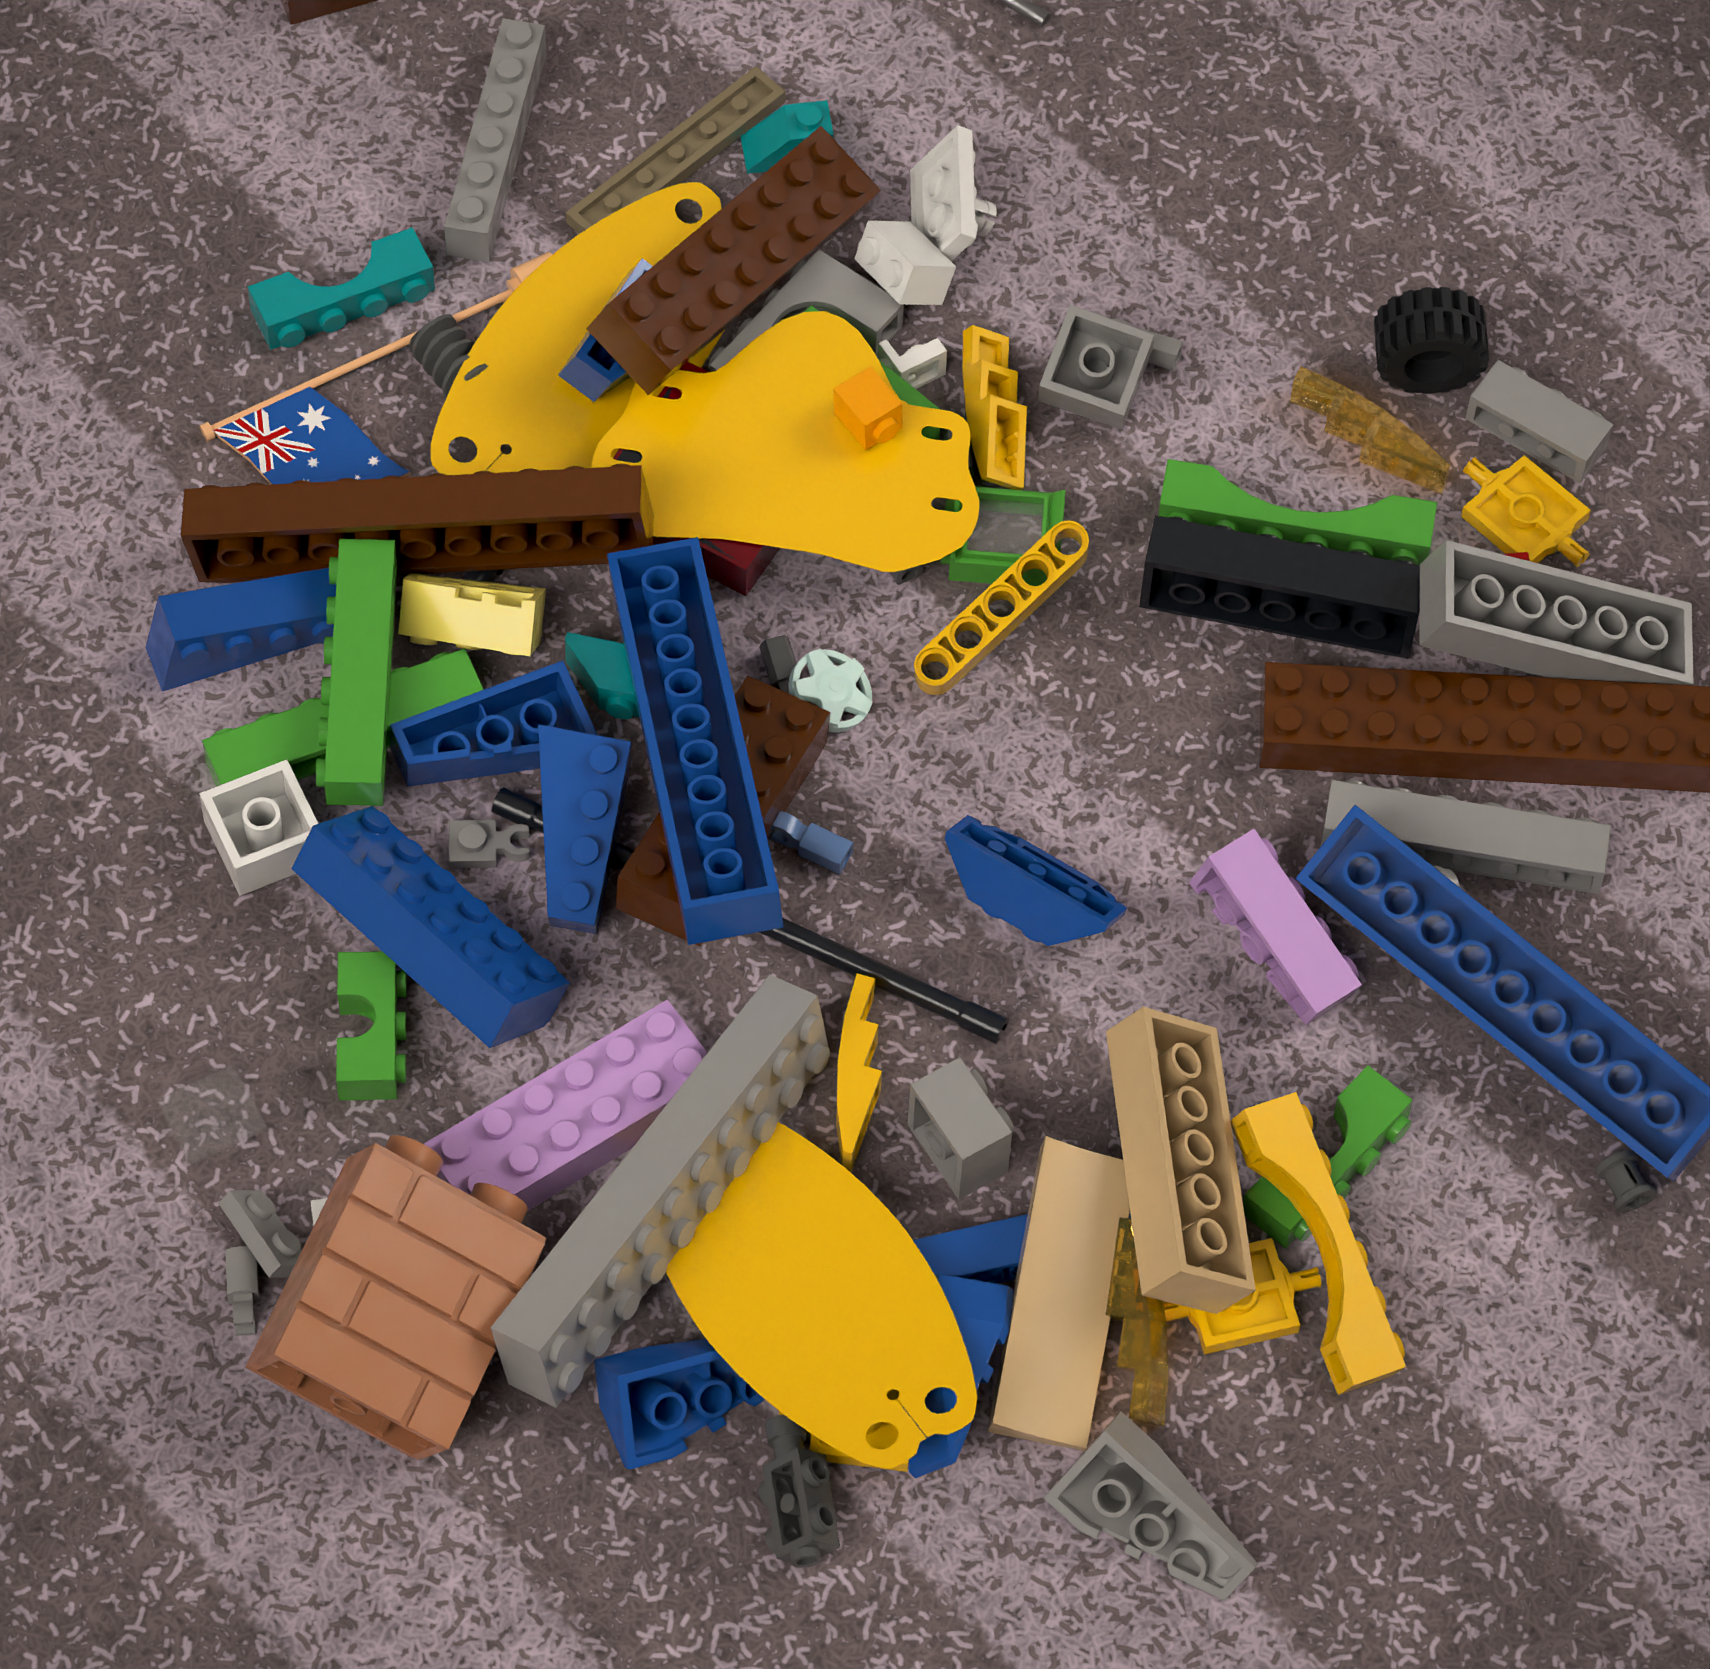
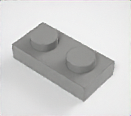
[218,1190,302,1278]

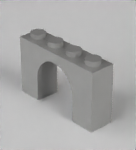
[708,249,904,372]

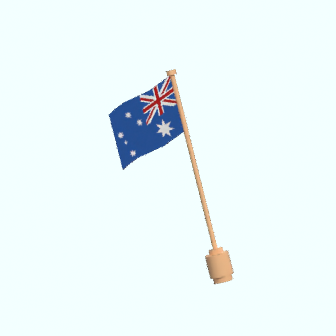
[199,252,552,484]

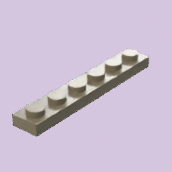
[566,66,786,234]

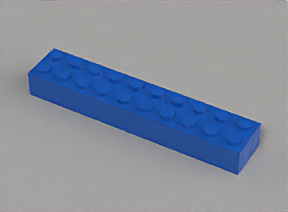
[607,537,783,945]
[1295,805,1710,1181]

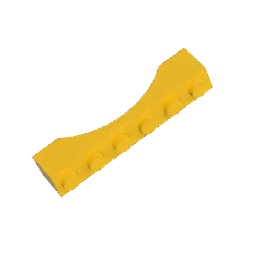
[1231,1092,1406,1395]

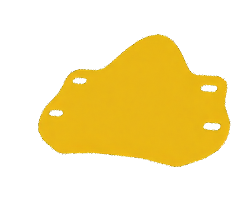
[591,311,979,572]

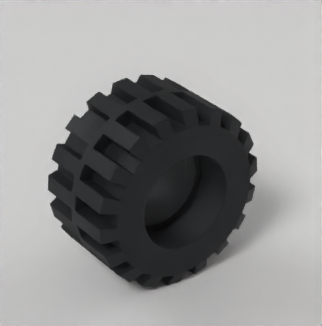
[1374,287,1489,394]

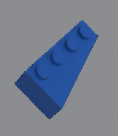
[145,568,336,692]
[390,660,598,787]
[538,724,633,934]

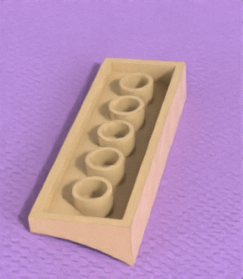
[987,1136,1130,1451]

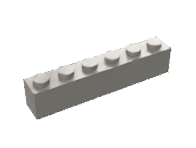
[444,18,546,262]
[1320,780,1611,894]

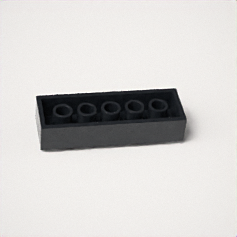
[1139,515,1420,659]

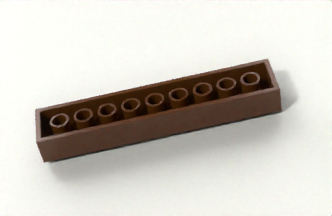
[181,464,654,583]
[1259,662,1710,793]

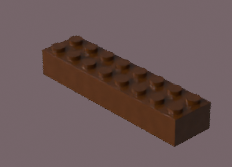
[586,126,881,395]

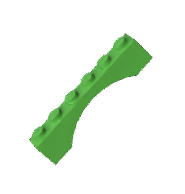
[1158,459,1437,566]

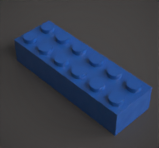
[291,806,570,1048]

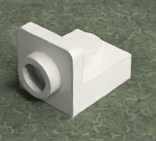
[877,338,947,389]

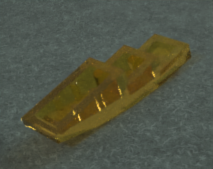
[1290,366,1450,494]
[1106,1218,1169,1426]

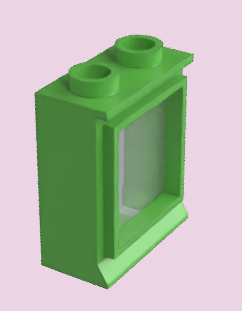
[941,487,1065,586]

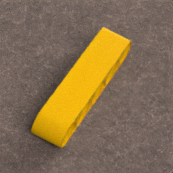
[914,520,1089,695]

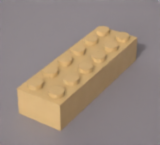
[1106,1007,1256,1314]

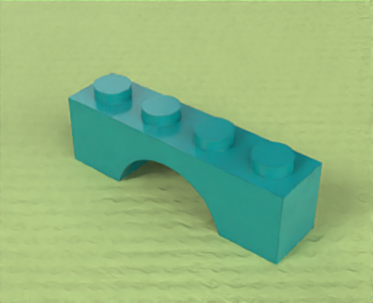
[247,227,435,350]

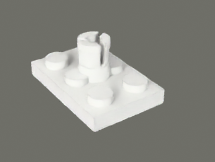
[910,125,997,261]

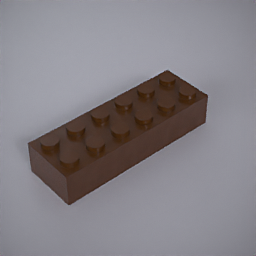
[616,675,831,947]

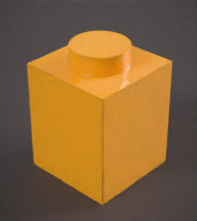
[833,366,902,450]

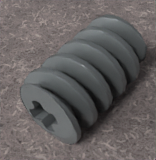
[409,314,488,397]

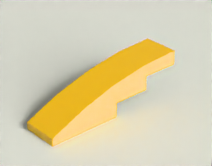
[963,325,1027,490]
[836,973,882,1172]

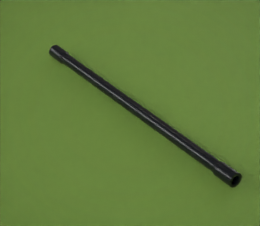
[491,787,1009,1044]

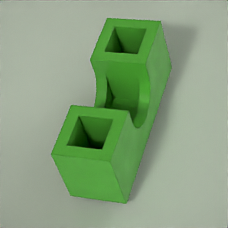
[336,951,407,1101]

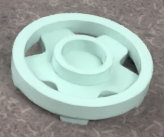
[788,649,872,732]

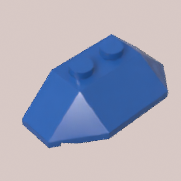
[944,815,1127,946]

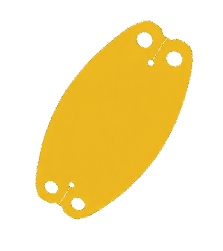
[431,182,725,475]
[666,1122,977,1469]

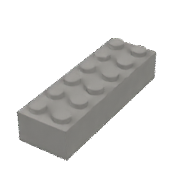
[1419,540,1693,685]

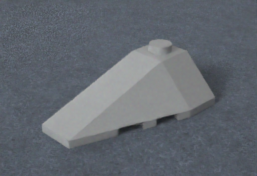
[1044,1411,1258,1601]

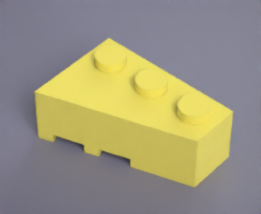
[398,573,546,656]

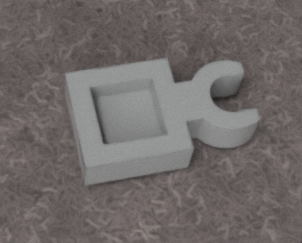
[449,819,530,869]

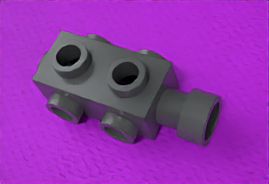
[759,1415,840,1568]

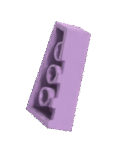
[1189,829,1362,1025]

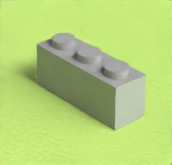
[1465,360,1614,484]

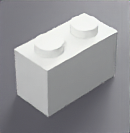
[854,220,956,305]

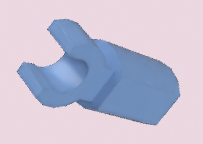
[771,811,854,875]

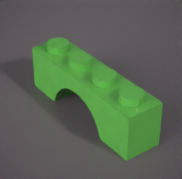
[1243,1065,1413,1249]

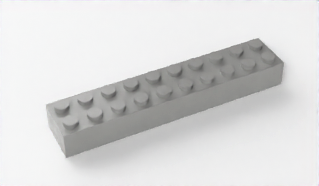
[491,974,830,1408]

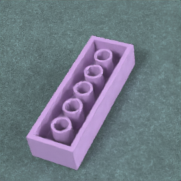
[424,999,707,1210]

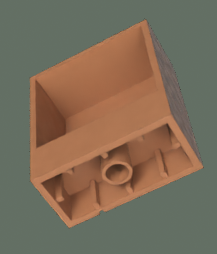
[245,1135,547,1460]

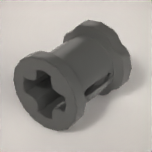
[1596,1150,1657,1214]

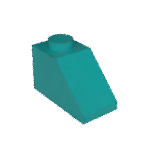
[741,100,834,174]
[565,632,639,719]

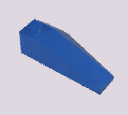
[903,1274,1014,1478]
[594,1339,765,1470]

